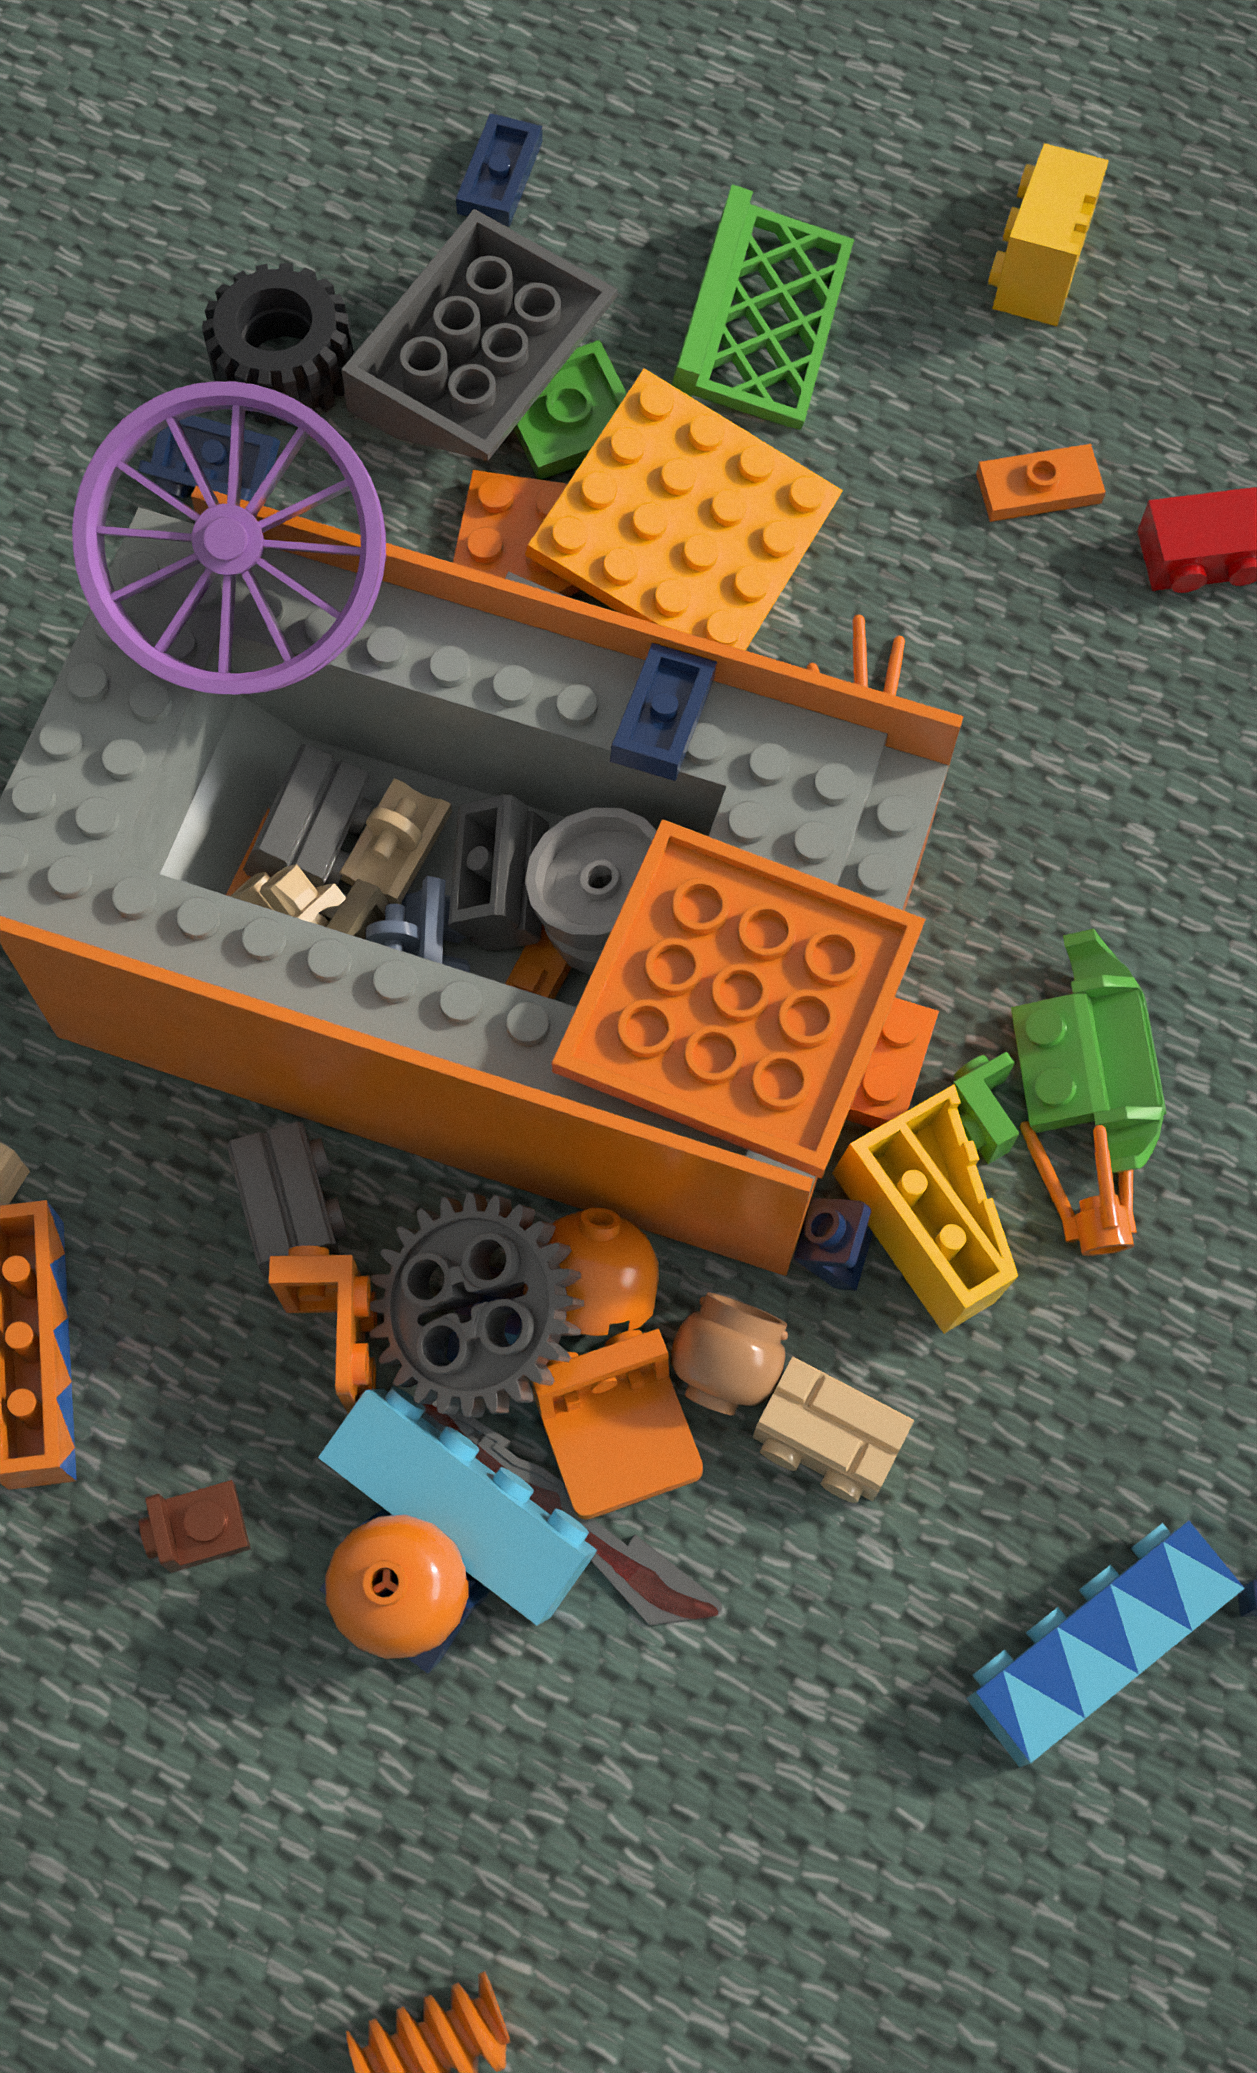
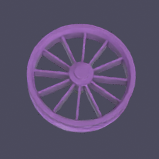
[72,381,386,694]

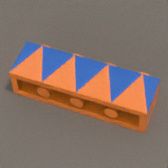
[0,1200,77,1490]

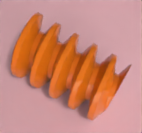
[346,1971,510,2073]

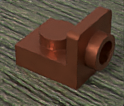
[139,1480,251,1573]

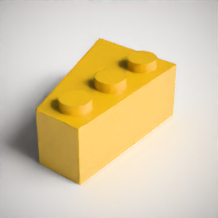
[988,143,1109,326]
[832,1084,1018,1334]

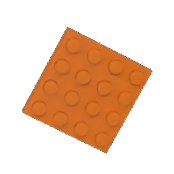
[552,819,925,1179]

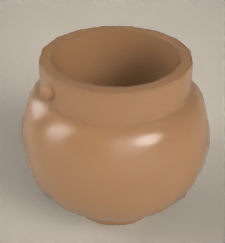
[671,1292,788,1415]

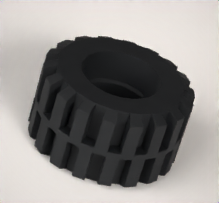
[202,263,354,426]

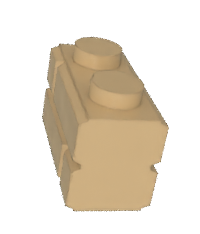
[753,1357,914,1503]

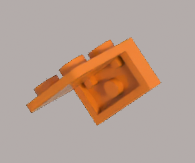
[269,1246,377,1414]
[531,1328,703,1520]

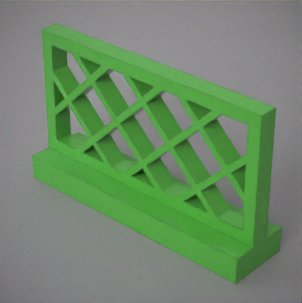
[671,184,854,430]

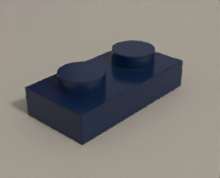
[456,113,543,227]
[610,643,717,781]

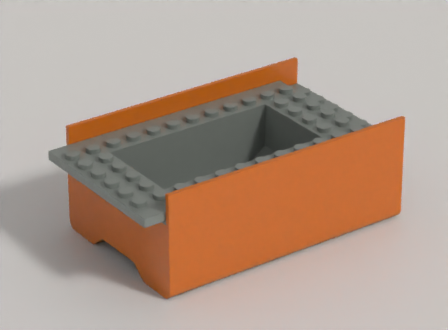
[0,486,964,1276]

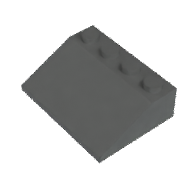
[341,209,618,461]

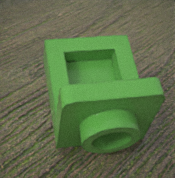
[953,1052,1019,1164]

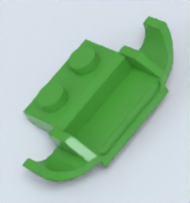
[1011,928,1167,1175]

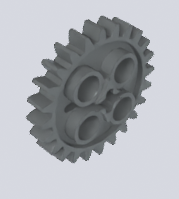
[369,1193,584,1418]

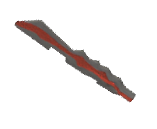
[421,1400,722,1626]

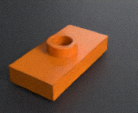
[976,444,1106,522]

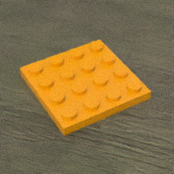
[525,368,843,651]

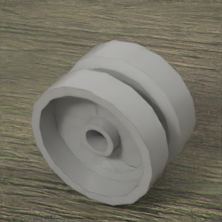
[525,807,656,976]

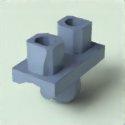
[365,876,470,973]

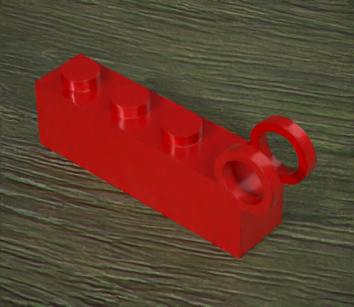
[1137,487,1257,593]

